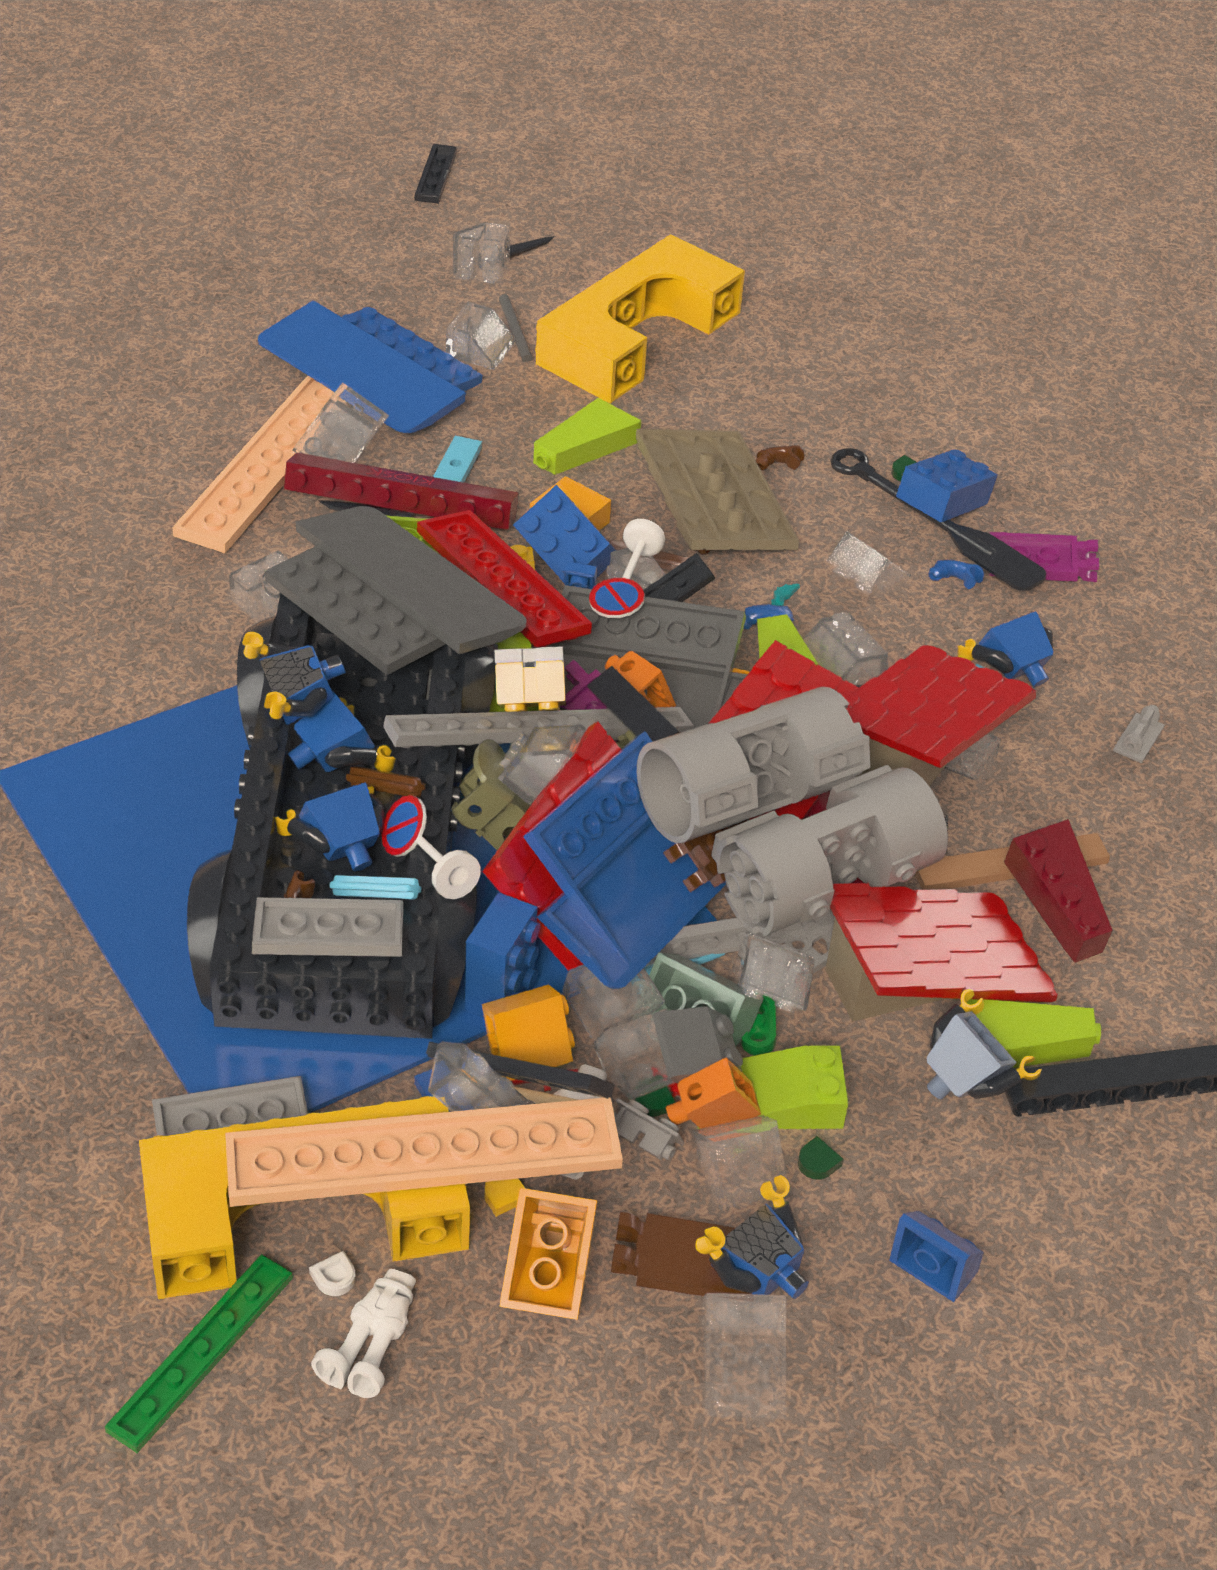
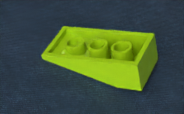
[698,1046,848,1129]

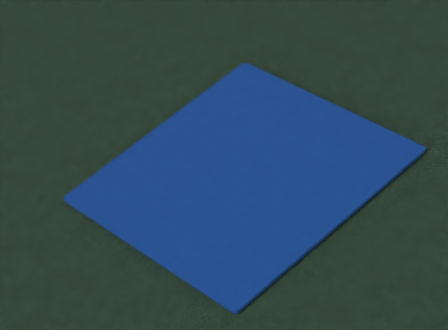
[0,685,717,1114]

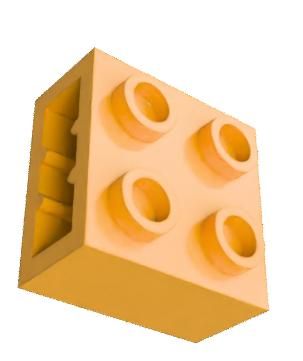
[529,476,611,531]
[482,984,575,1082]

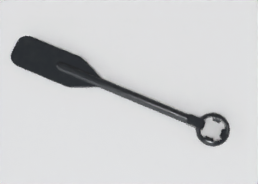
[830,448,1046,591]

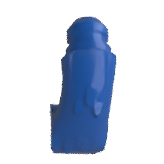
[929,560,984,589]
[743,604,794,629]

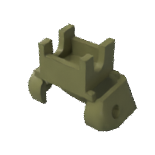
[451,739,535,850]

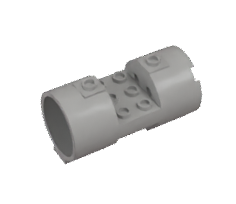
[637,687,870,843]
[711,765,948,937]

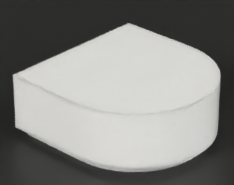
[309,1251,355,1296]

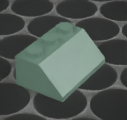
[632,952,764,1047]

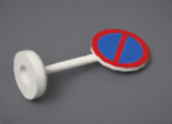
[589,519,665,618]
[381,795,480,899]

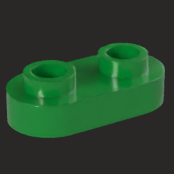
[741,992,776,1056]

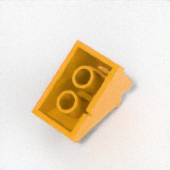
[499,1188,598,1320]

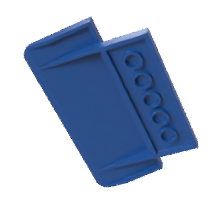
[258,300,483,433]
[523,731,726,989]

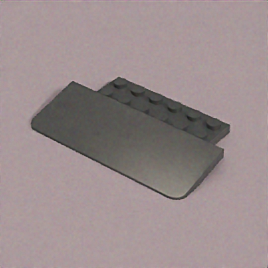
[265,506,526,675]
[530,585,748,728]

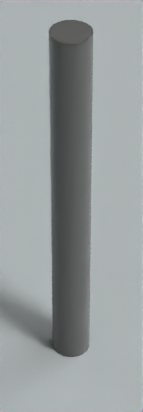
[499,294,533,362]

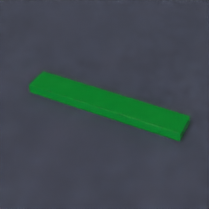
[105,1254,293,1453]

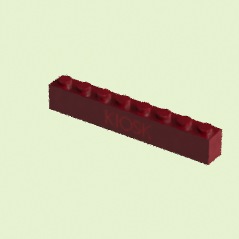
[284,452,519,530]

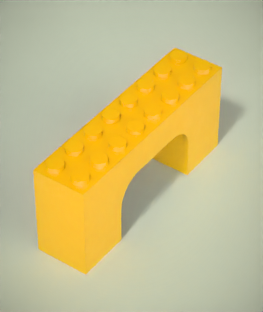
[535,234,745,404]
[139,1095,470,1299]

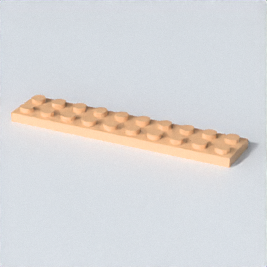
[172,376,353,553]
[225,1097,623,1207]

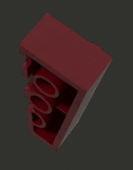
[1004,819,1113,963]

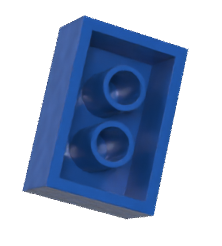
[896,450,998,522]
[513,485,621,584]
[465,892,540,1018]

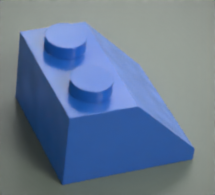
[889,1211,984,1302]

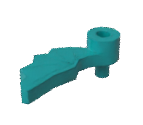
[771,584,800,606]

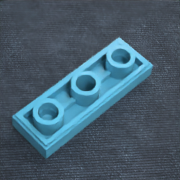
[433,436,482,482]

